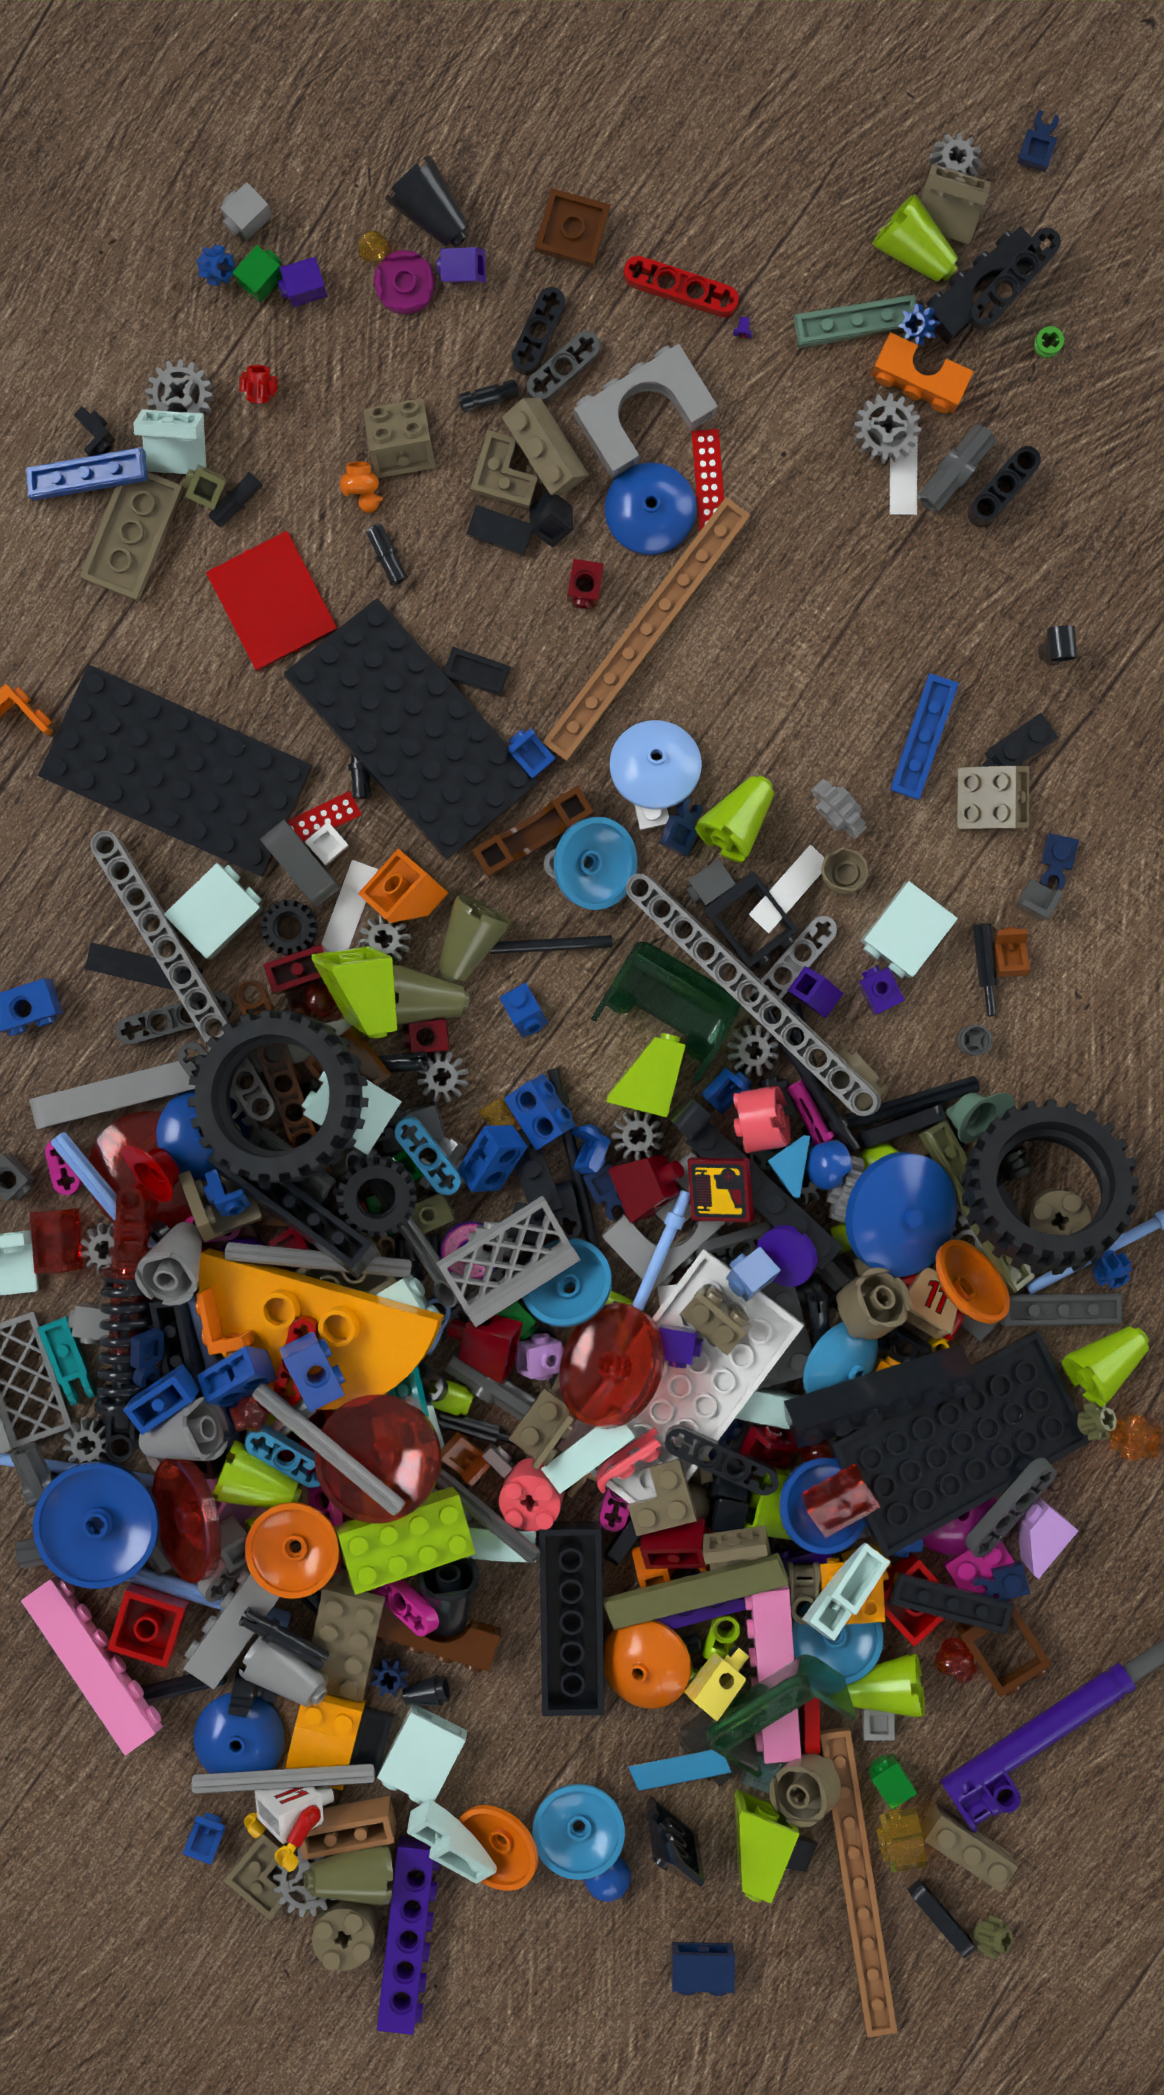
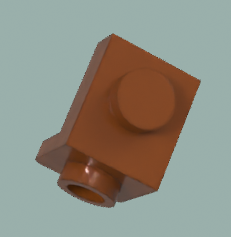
[993,927,1030,977]
[437,1432,491,1486]

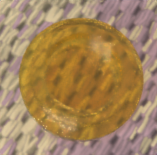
[358,231,388,261]

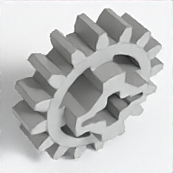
[145,359,214,414]
[853,393,921,464]
[811,779,867,839]
[826,1155,864,1223]
[273,1848,335,1918]

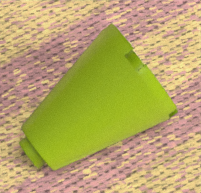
[872,194,958,282]
[695,776,774,863]
[1062,1326,1149,1407]
[210,1439,302,1509]
[839,1654,925,1718]

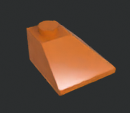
[358,849,448,923]

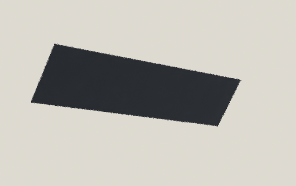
[85,942,204,990]

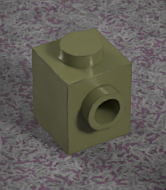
[182,464,227,510]
[411,1193,456,1234]

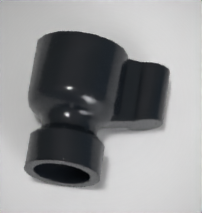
[394,1234,440,1281]
[228,1667,277,1718]

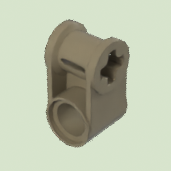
[786,1562,820,1625]

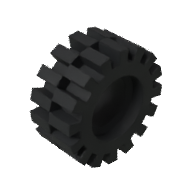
[261,899,319,955]

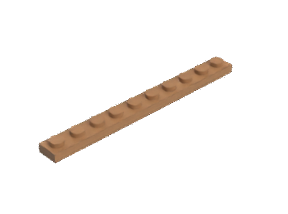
[542,497,751,762]
[820,1726,897,2038]

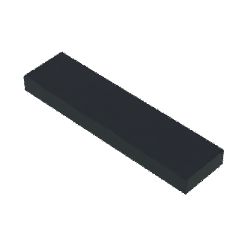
[887,1571,1015,1634]

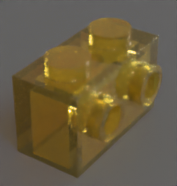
[876,1807,928,1873]

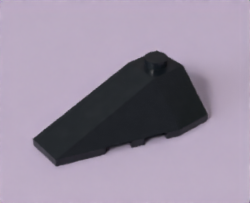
[647,1796,705,1887]

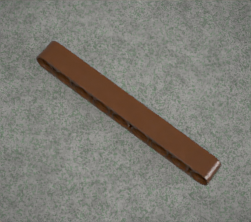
[236,980,352,1228]

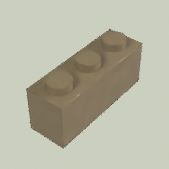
[502,397,589,495]
[919,1803,1018,1893]

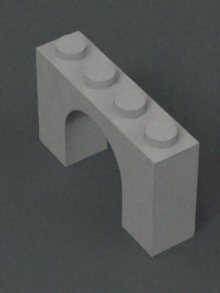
[574,344,718,480]
[602,1151,733,1291]

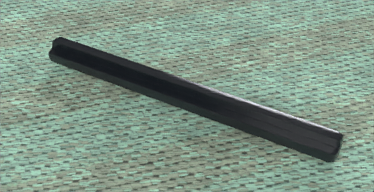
[802,1076,980,1143]

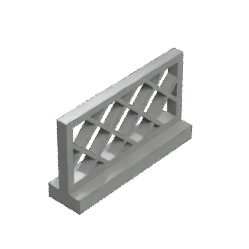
[436,1196,580,1327]
[0,1311,72,1454]

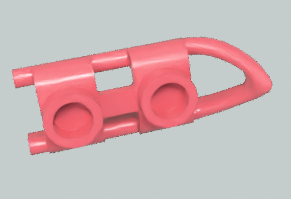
[596,1427,661,1493]

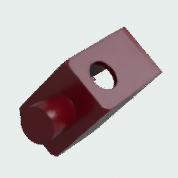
[608,1155,684,1223]
[448,1314,523,1384]

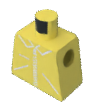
[684,1645,750,1721]

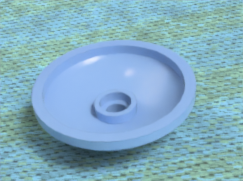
[610,720,702,809]

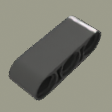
[260,819,341,908]

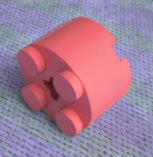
[734,1086,791,1153]
[499,1458,565,1531]

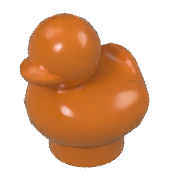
[339,461,383,513]

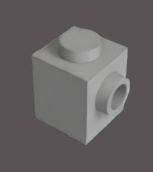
[220,182,272,241]
[69,1302,114,1344]

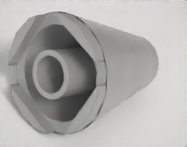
[135,1222,203,1306]
[139,1397,228,1461]
[239,1636,327,1707]

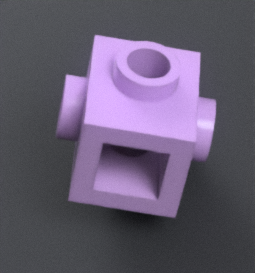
[516,1333,565,1380]

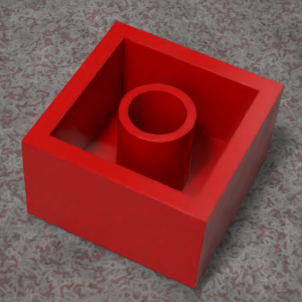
[883,1552,944,1647]
[107,1583,191,1668]

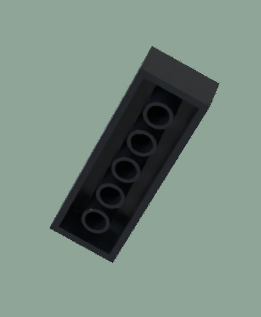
[539,1521,604,1716]

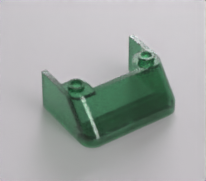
[591,942,741,1083]
[706,1654,857,1778]

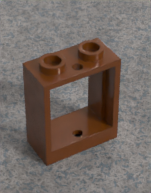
[955,1599,1052,1698]

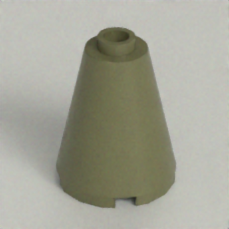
[438,895,512,984]
[393,964,469,1025]
[304,1845,393,1906]

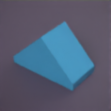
[767,1135,810,1198]

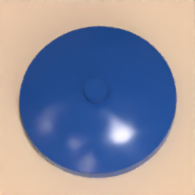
[845,1152,957,1277]
[33,1461,160,1589]

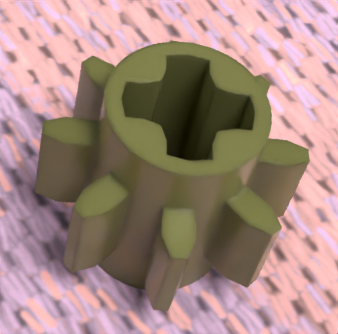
[1077,1402,1117,1441]
[974,1915,1013,1959]

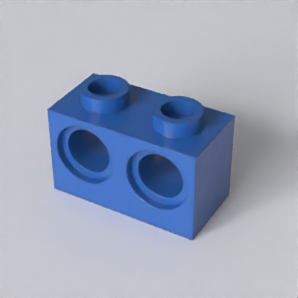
[503,1074,576,1151]
[457,1125,528,1192]
[197,1346,277,1407]

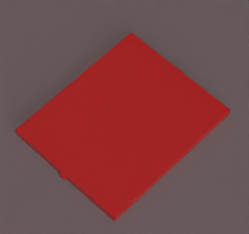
[206,531,337,671]

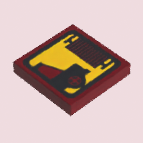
[687,1157,754,1222]

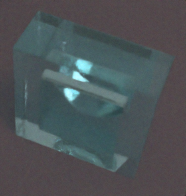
[742,1751,782,1793]

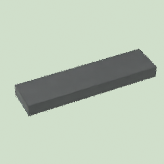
[1001,1293,1122,1326]

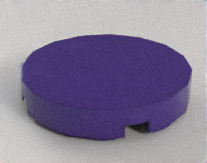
[757,1225,818,1287]

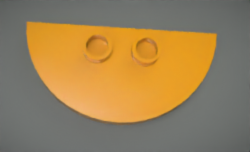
[198,1248,444,1410]

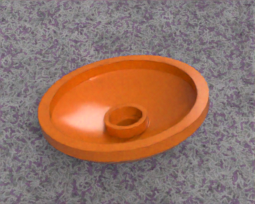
[936,1240,1010,1324]
[245,1502,340,1599]
[603,1620,691,1709]
[458,1805,538,1891]

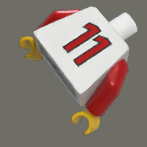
[244,1786,334,1872]

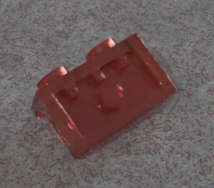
[29,1208,83,1273]
[801,1464,881,1538]

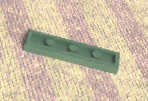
[793,295,920,348]

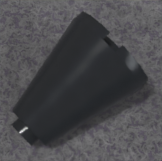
[385,155,469,248]
[417,1557,479,1637]

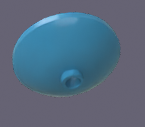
[554,817,637,910]
[522,1238,612,1327]
[803,1322,878,1393]
[792,1593,883,1685]
[532,1783,625,1880]

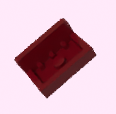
[738,1425,811,1469]

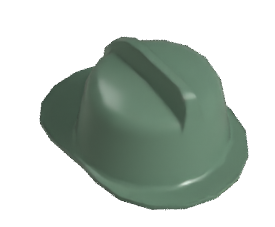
[946,1092,1015,1143]

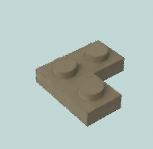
[470,430,538,509]
[628,1458,698,1536]
[223,1830,291,1920]

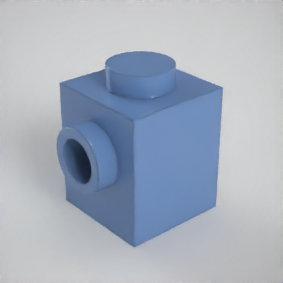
[726,1247,781,1302]

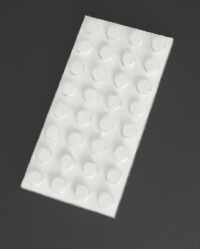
[557,1249,805,1504]

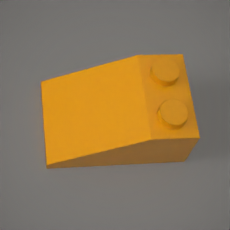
[285,1694,366,1791]

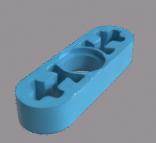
[395,1116,461,1195]
[245,1424,327,1488]

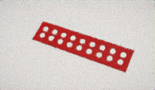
[691,429,724,532]
[271,791,362,859]

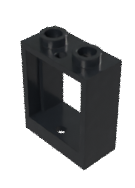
[703,871,798,969]

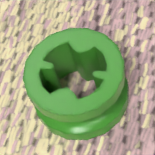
[1034,326,1064,358]

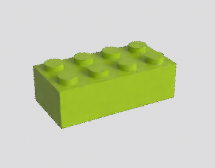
[334,1486,476,1595]

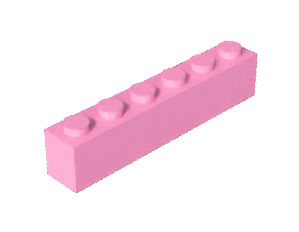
[21,1576,163,1756]
[744,1586,801,1764]

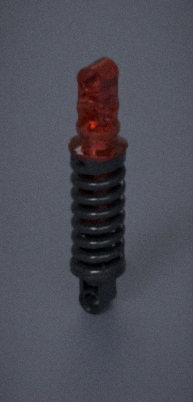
[94,1183,156,1462]

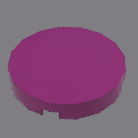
[374,250,435,315]

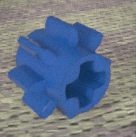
[196,244,235,286]
[899,304,940,345]
[1092,1250,1132,1289]

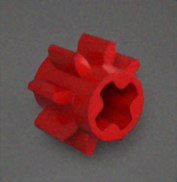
[239,365,277,404]

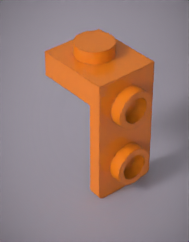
[0,683,54,737]
[195,1287,255,1357]

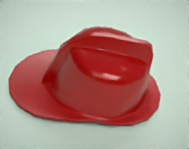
[122,1146,180,1203]

